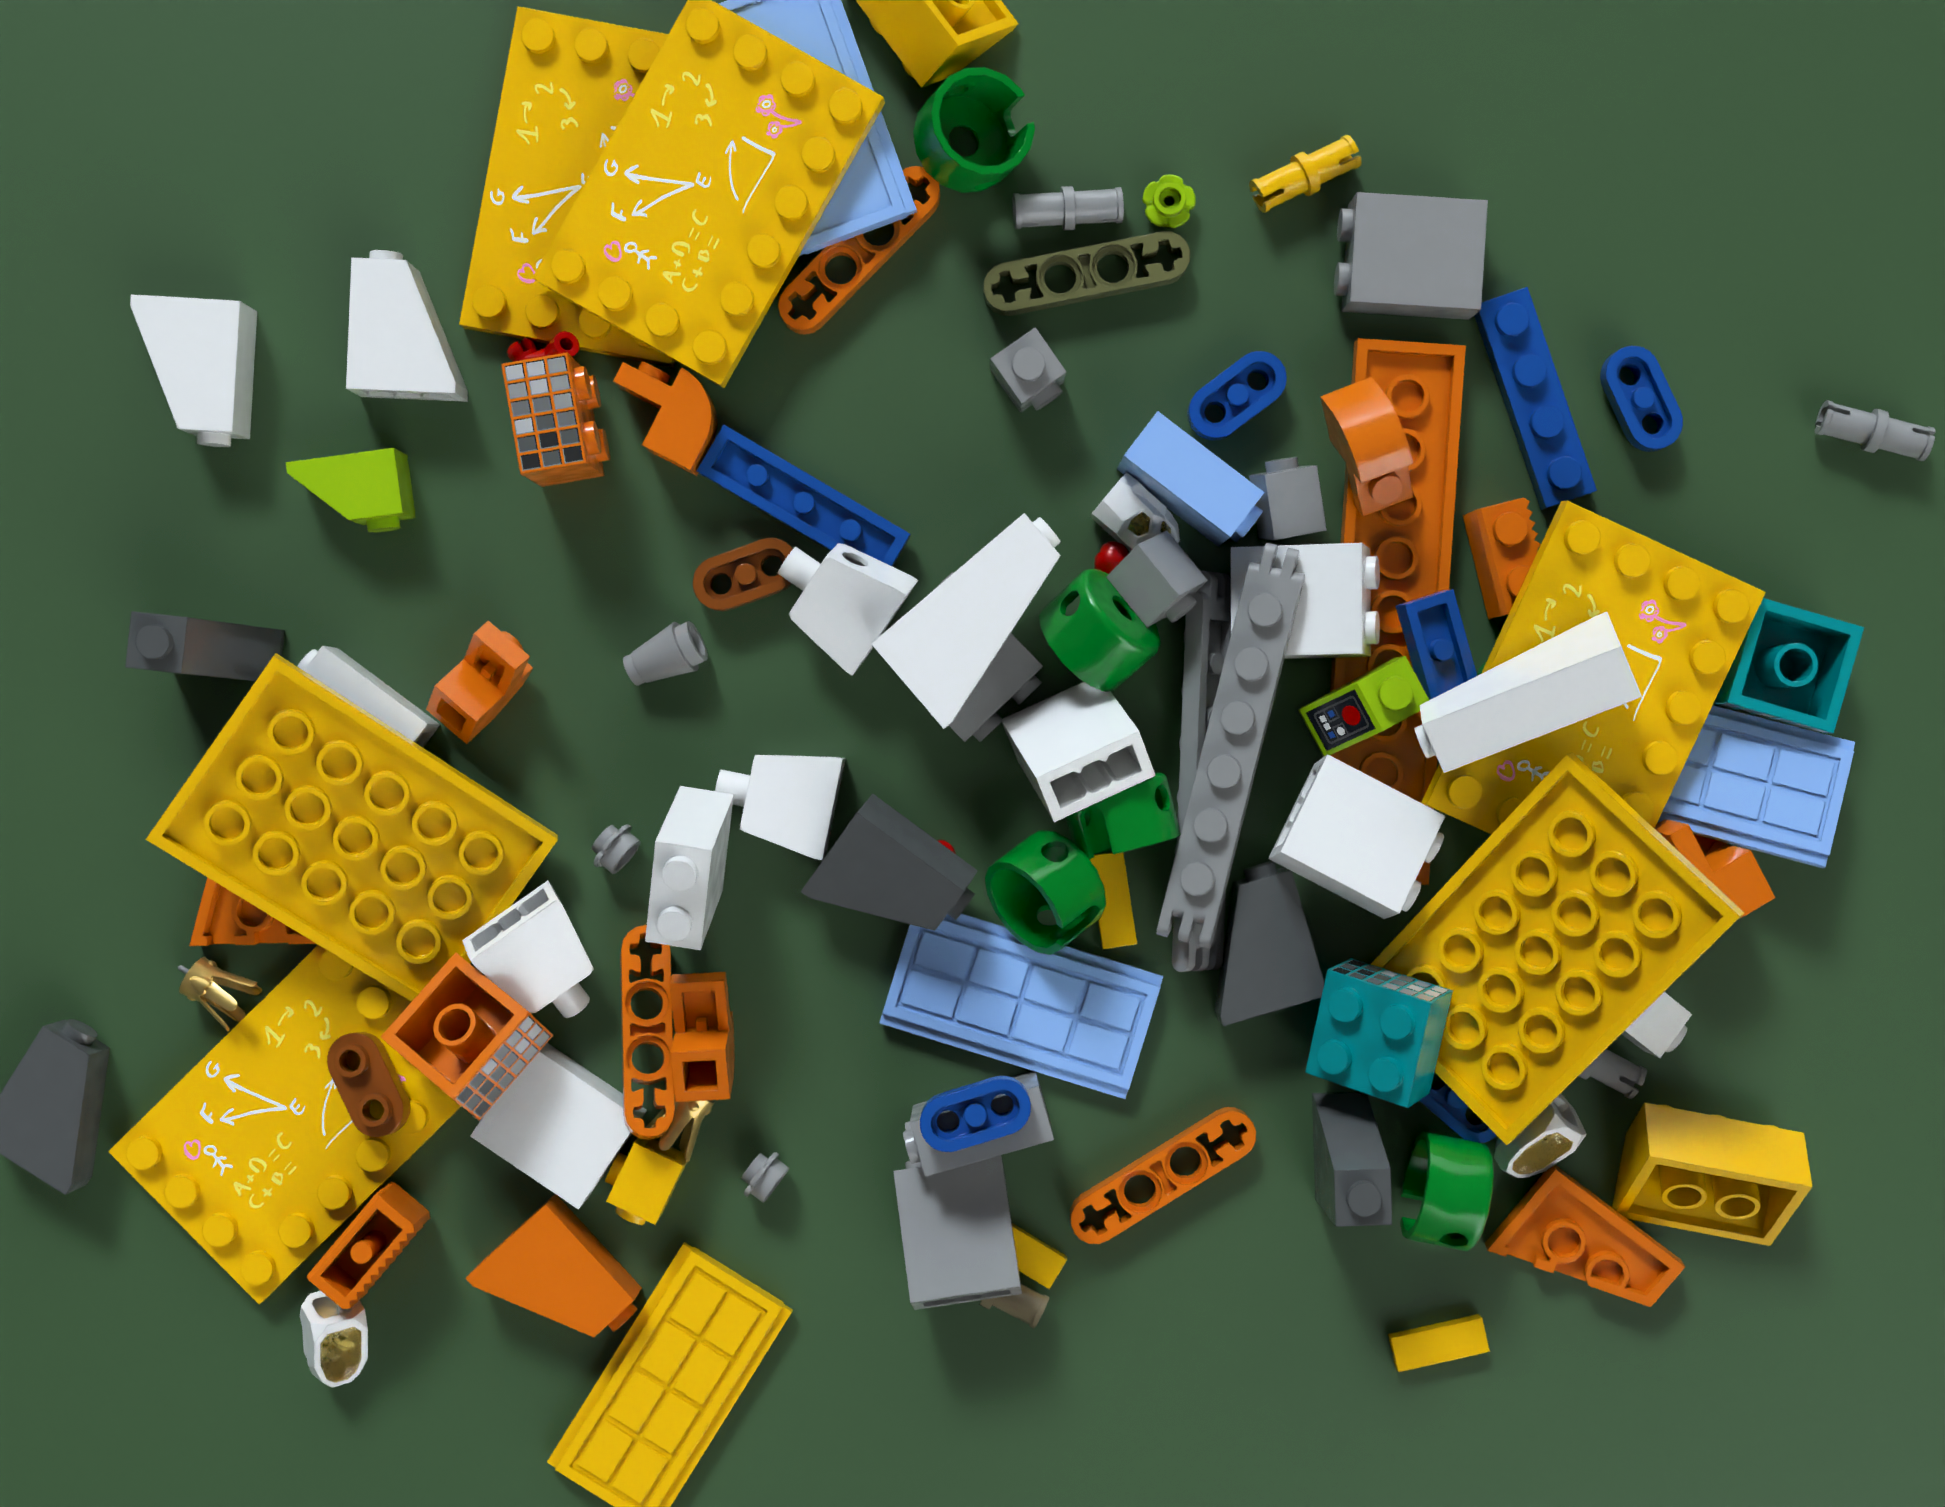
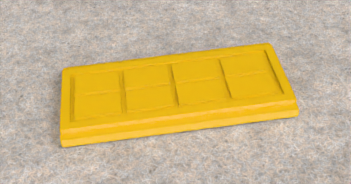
[547,1242,793,1507]

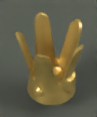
[178,957,263,1032]
[645,1095,715,1162]

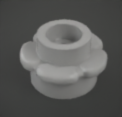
[591,824,641,874]
[741,1152,789,1203]

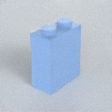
[1117,411,1265,547]

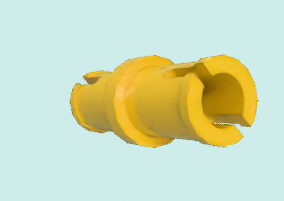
[1249,135,1362,213]

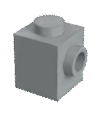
[990,327,1067,413]
[1249,457,1327,540]
[1106,530,1208,627]

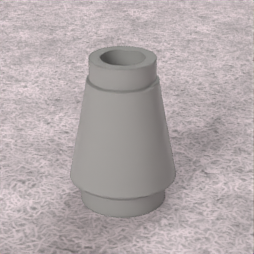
[623,621,708,686]

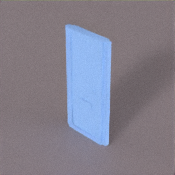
[719,0,917,256]
[1657,705,1855,868]
[879,913,1163,1099]

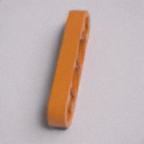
[778,166,941,335]
[620,925,675,1140]
[1070,1107,1256,1244]

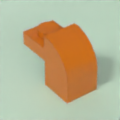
[613,361,717,476]
[1320,377,1414,516]
[426,621,533,744]
[1655,819,1776,918]
[670,972,735,1102]

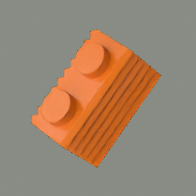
[1463,497,1541,619]
[307,1181,430,1309]

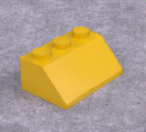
[855,0,1019,88]
[1612,1102,1813,1246]

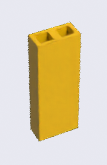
[1090,852,1137,949]
[1012,1223,1067,1289]
[1388,1314,1490,1372]

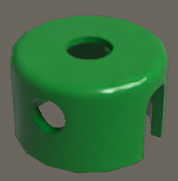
[913,67,1035,193]
[1039,569,1161,692]
[1066,772,1181,859]
[985,830,1106,955]
[1400,1131,1494,1251]

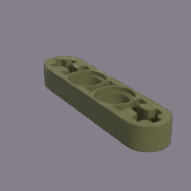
[983,231,1190,316]

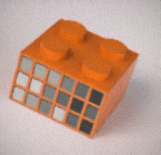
[501,352,610,487]
[381,952,553,1121]

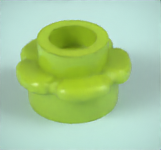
[1142,174,1196,228]

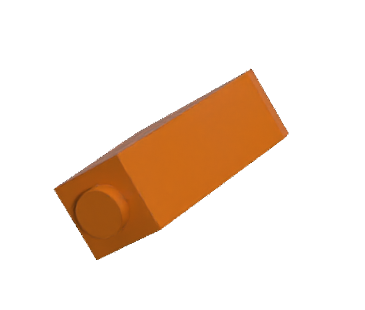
[465,1194,642,1337]

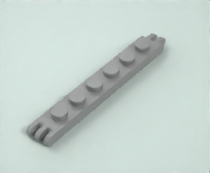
[1156,543,1305,949]
[1172,571,1231,972]

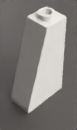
[871,513,1061,729]
[1414,612,1642,773]

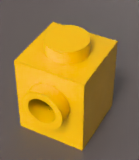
[605,1138,688,1225]

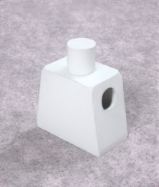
[777,543,918,676]
[715,755,846,860]
[462,880,594,1018]

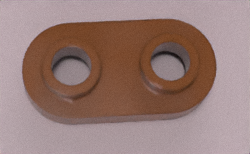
[693,538,793,611]
[327,1032,410,1137]

